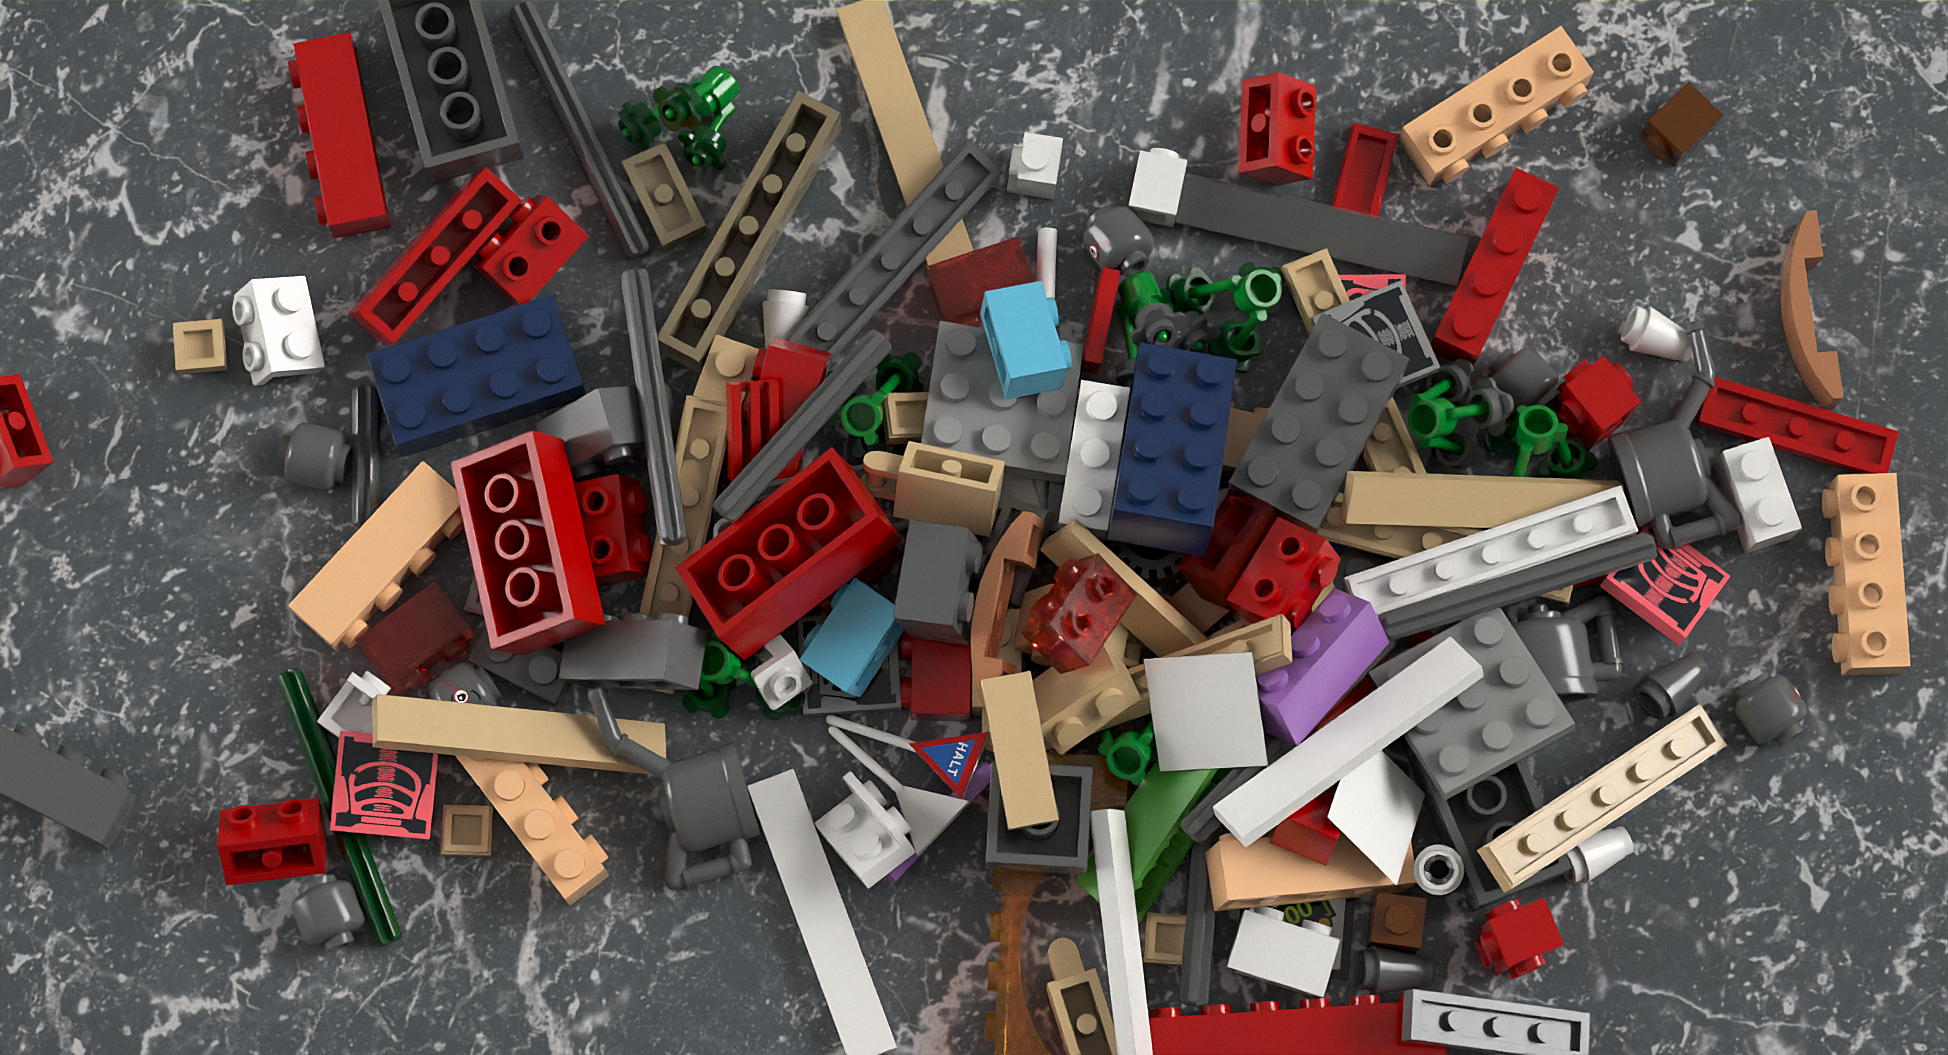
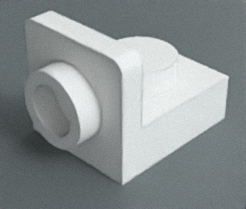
[750,634,813,710]

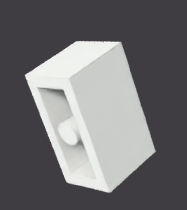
[1714,437,1802,554]
[1225,906,1341,998]

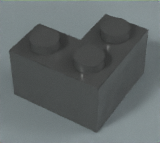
[536,384,680,483]

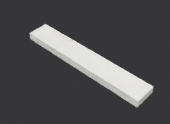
[1342,485,1638,618]
[1213,637,1484,847]
[747,769,897,1055]
[1090,809,1153,1055]

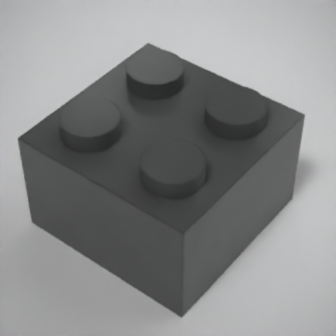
[893,520,990,645]
[985,761,1092,875]

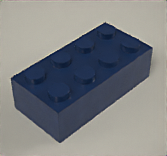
[367,294,586,458]
[1107,342,1237,557]

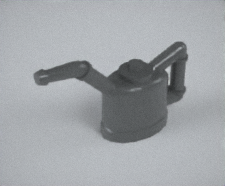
[1607,320,1742,550]
[1511,594,1624,704]
[588,687,761,890]

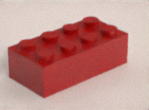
[451,430,606,655]
[675,448,902,660]

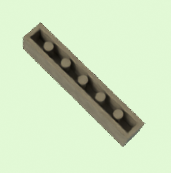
[657,91,842,374]

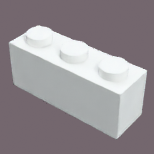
[1057,380,1130,544]

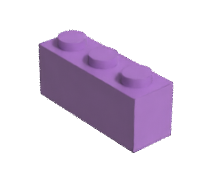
[1255,588,1390,746]

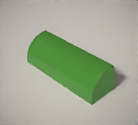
[1075,759,1234,923]

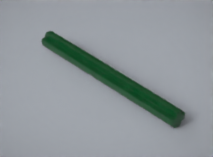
[277,668,402,947]

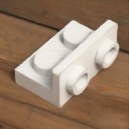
[814,771,915,889]

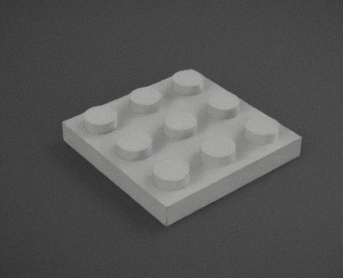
[921,321,1084,484]
[1368,608,1575,801]

